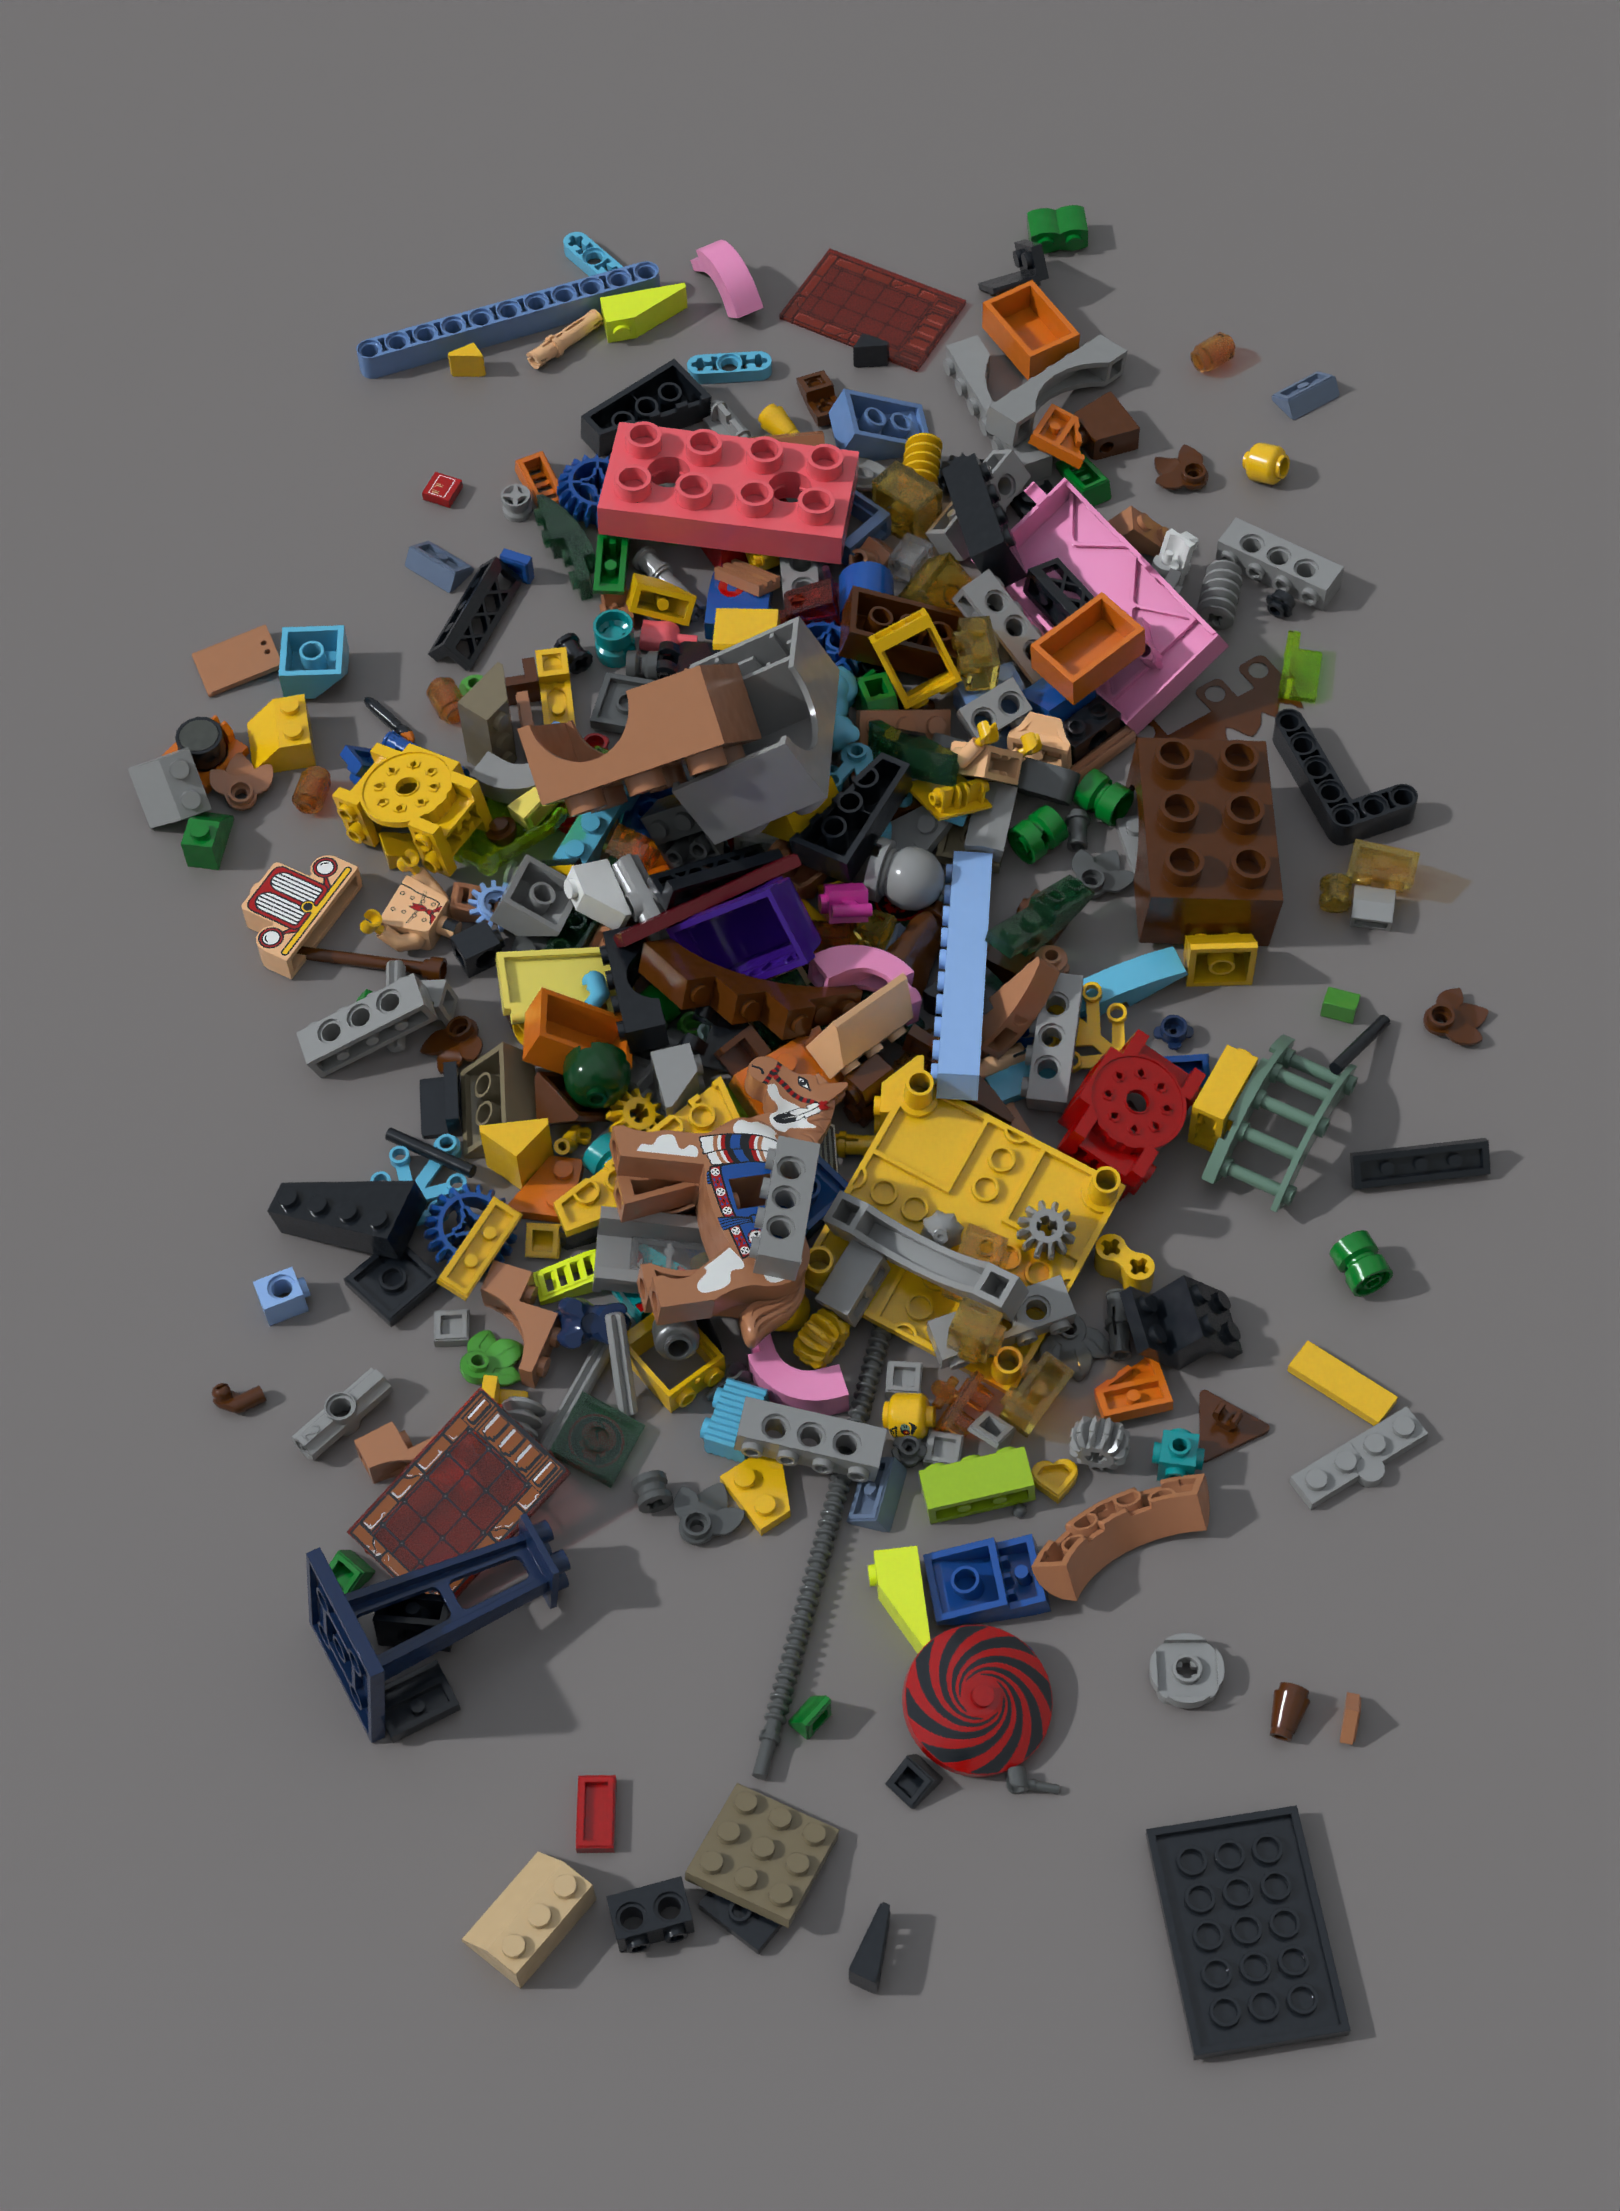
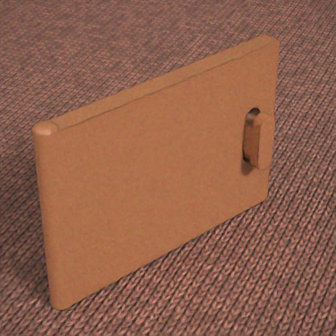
[192,624,280,697]

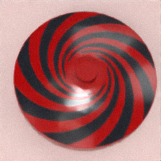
[902,1625,1053,1777]

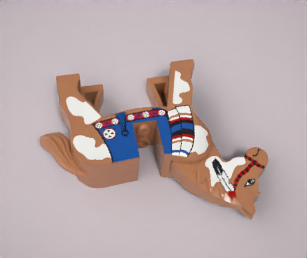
[609,1056,848,1348]

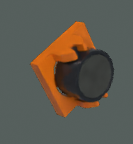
[162,715,250,794]

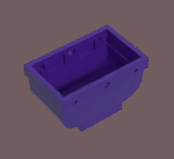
[666,876,822,980]

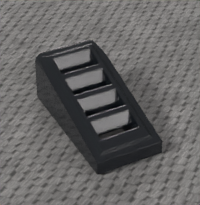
[849,1902,891,1994]

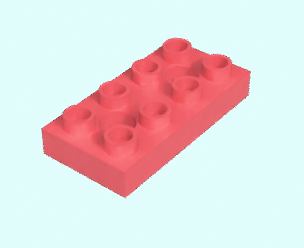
[597,421,859,565]

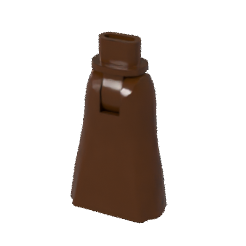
[886,900,948,999]

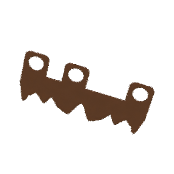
[1134,655,1303,744]

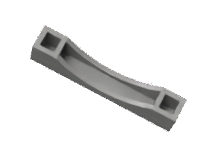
[985,334,1128,448]
[943,335,1053,485]
[823,1190,1029,1322]

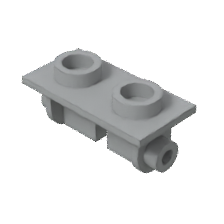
[703,400,753,437]

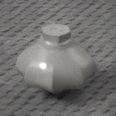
[920,1210,964,1249]

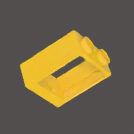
[868,608,962,710]
[1187,1045,1258,1152]
[627,1313,726,1413]

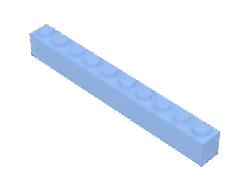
[931,851,993,1101]

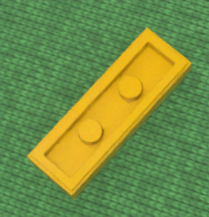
[436,1196,523,1301]
[1287,1341,1398,1426]

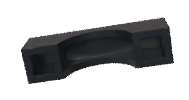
[599,925,670,1054]

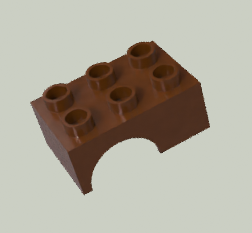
[1126,737,1284,946]

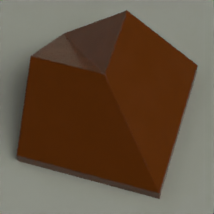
[534,1072,612,1125]

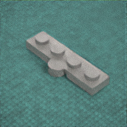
[1289,1406,1429,1510]

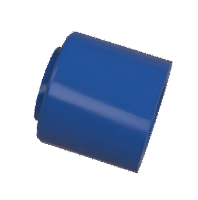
[839,561,894,622]

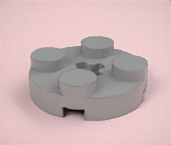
[1149,1633,1225,1709]

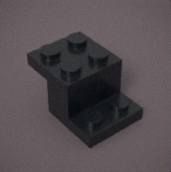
[1119,1275,1243,1370]

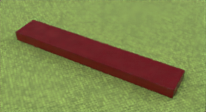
[613,854,802,948]

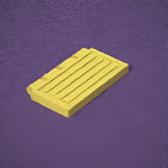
[495,947,635,1024]

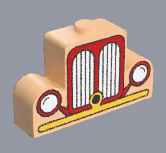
[241,855,363,980]

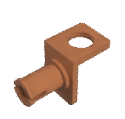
[847,536,902,567]

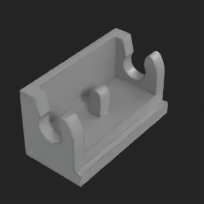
[815,1240,891,1328]

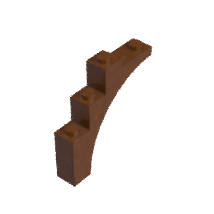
[638,938,863,1040]

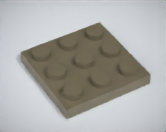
[685,1783,839,1928]

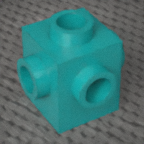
[1152,1428,1205,1481]

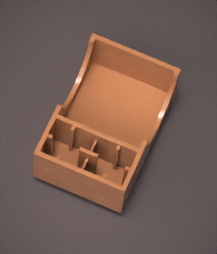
[517,663,762,817]

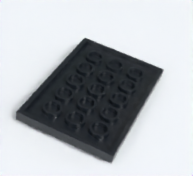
[1146,1805,1351,2060]

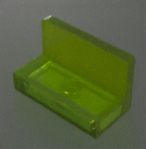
[1278,630,1322,703]

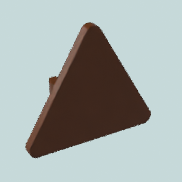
[1199,1390,1269,1463]

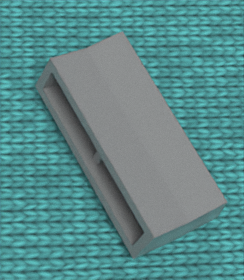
[964,782,1018,863]

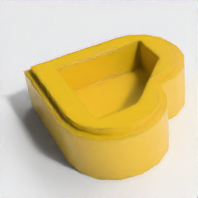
[1031,1459,1078,1504]

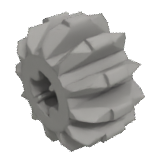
[1016,1200,1076,1261]
[1069,1415,1130,1471]

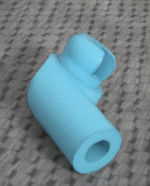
[582,971,610,1008]

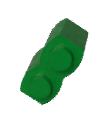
[1027,205,1088,254]

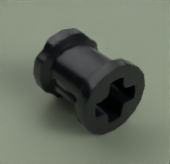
[554,633,593,674]

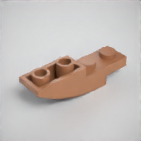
[980,956,1060,1059]

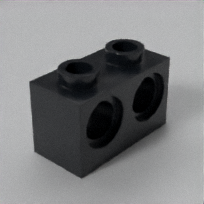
[606,1876,695,1953]

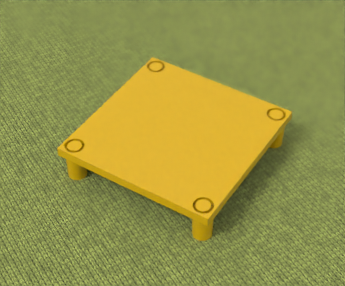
[805,1069,1126,1397]

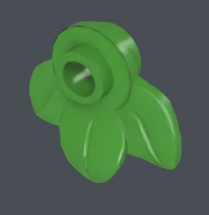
[459,1330,524,1387]

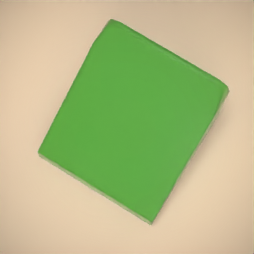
[1320,987,1361,1024]

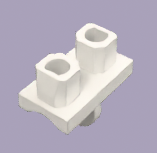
[1152,528,1199,586]

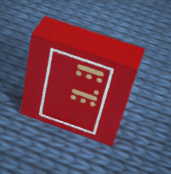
[422,472,463,508]

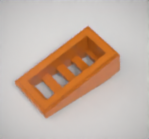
[515,451,560,512]

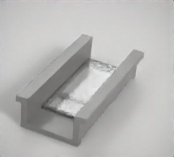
[592,1206,709,1294]

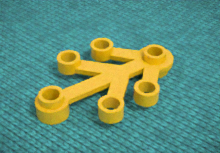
[1046,982,1127,1073]

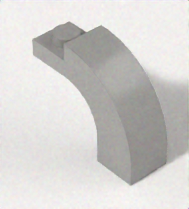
[469,751,535,804]

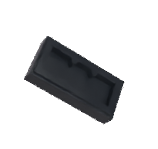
[698,1891,783,1955]

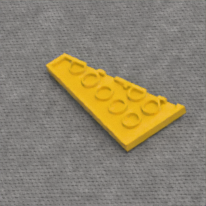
[553,1076,740,1237]

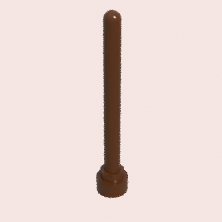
[297,946,447,980]

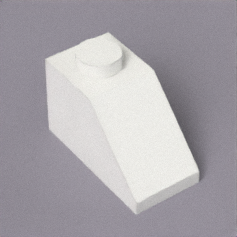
[564,859,632,930]

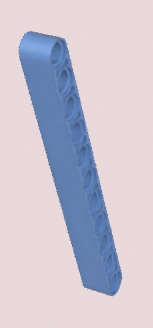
[356,261,660,379]

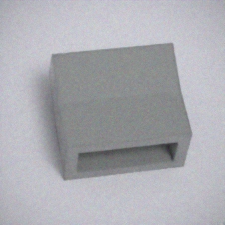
[1349,885,1396,931]

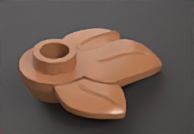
[209,752,273,811]

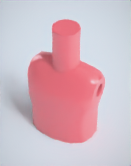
[639,619,698,656]

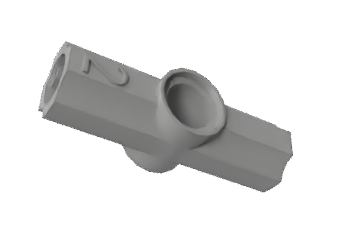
[612,854,670,941]
[292,1367,393,1461]

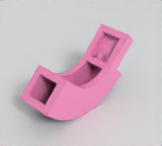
[690,239,764,318]
[807,945,922,1026]
[748,1333,849,1415]

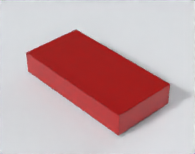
[576,1775,617,1853]

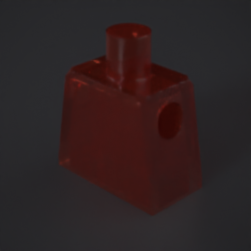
[779,578,841,626]

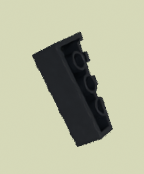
[581,359,712,457]
[942,453,1028,588]
[789,752,913,883]
[267,1181,428,1260]

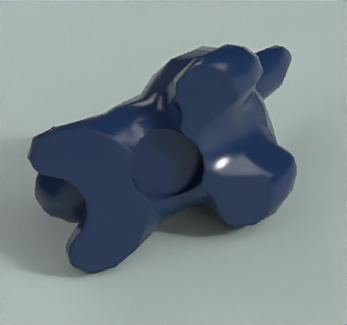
[553,1297,632,1349]

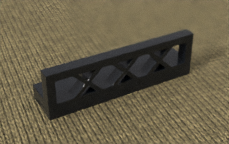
[428,556,523,671]
[1023,558,1094,626]
[647,843,784,911]

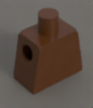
[1074,391,1140,460]

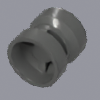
[626,650,660,681]

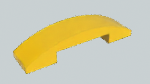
[535,647,576,727]

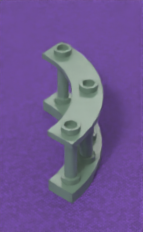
[1201,1034,1358,1212]

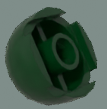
[563,1042,631,1109]

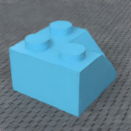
[279,625,349,699]

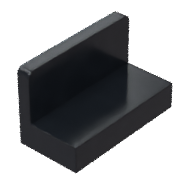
[420,1061,463,1139]

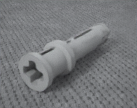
[632,546,706,622]

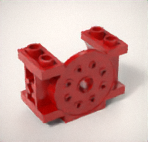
[1056,1029,1206,1202]

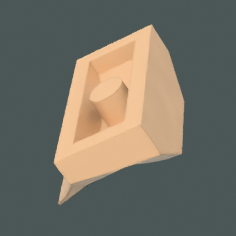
[1007,712,1072,769]

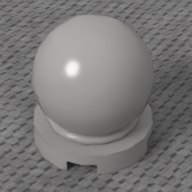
[864,837,944,911]

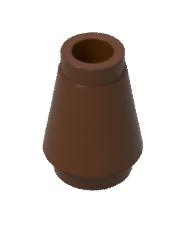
[1270,1682,1310,1742]

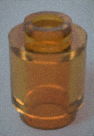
[1190,332,1235,372]
[426,677,463,724]
[292,765,331,814]

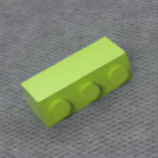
[919,1447,1036,1524]

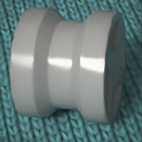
[501,484,533,523]

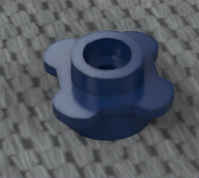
[1153,1015,1194,1050]

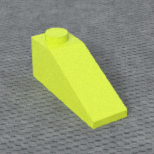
[600,283,688,343]
[867,1546,931,1654]

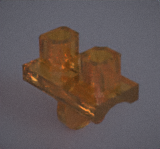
[930,1370,994,1438]

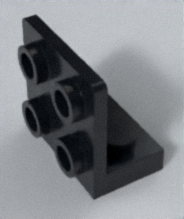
[978,239,1049,295]

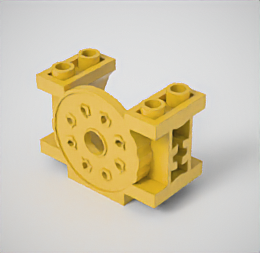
[332,743,493,877]

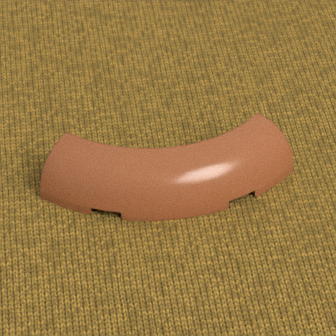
[1031,1473,1210,1601]

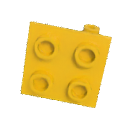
[909,773,993,821]

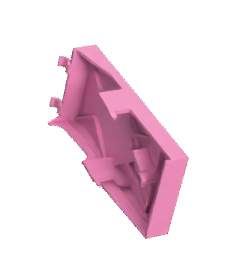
[971,477,1229,735]

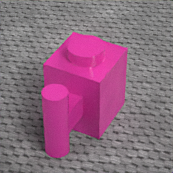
[818,883,873,924]

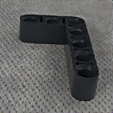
[1272,709,1418,846]

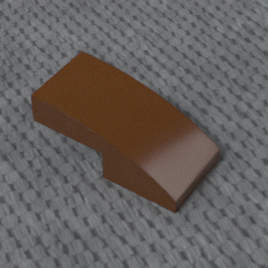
[796,370,837,427]

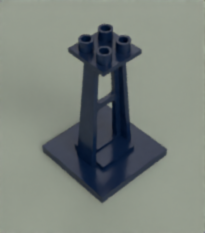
[306,1513,571,1743]

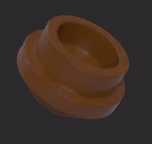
[485,816,517,846]

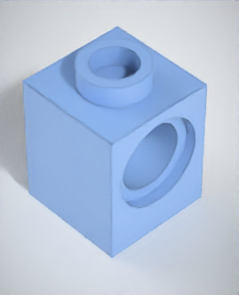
[253,1267,311,1326]

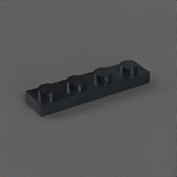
[1350,1138,1491,1189]

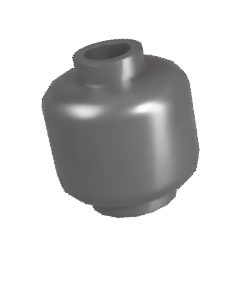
[652,1320,700,1361]

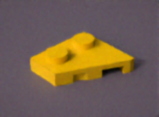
[720,1456,791,1536]

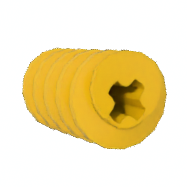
[900,433,943,502]

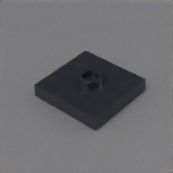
[344,1246,441,1327]

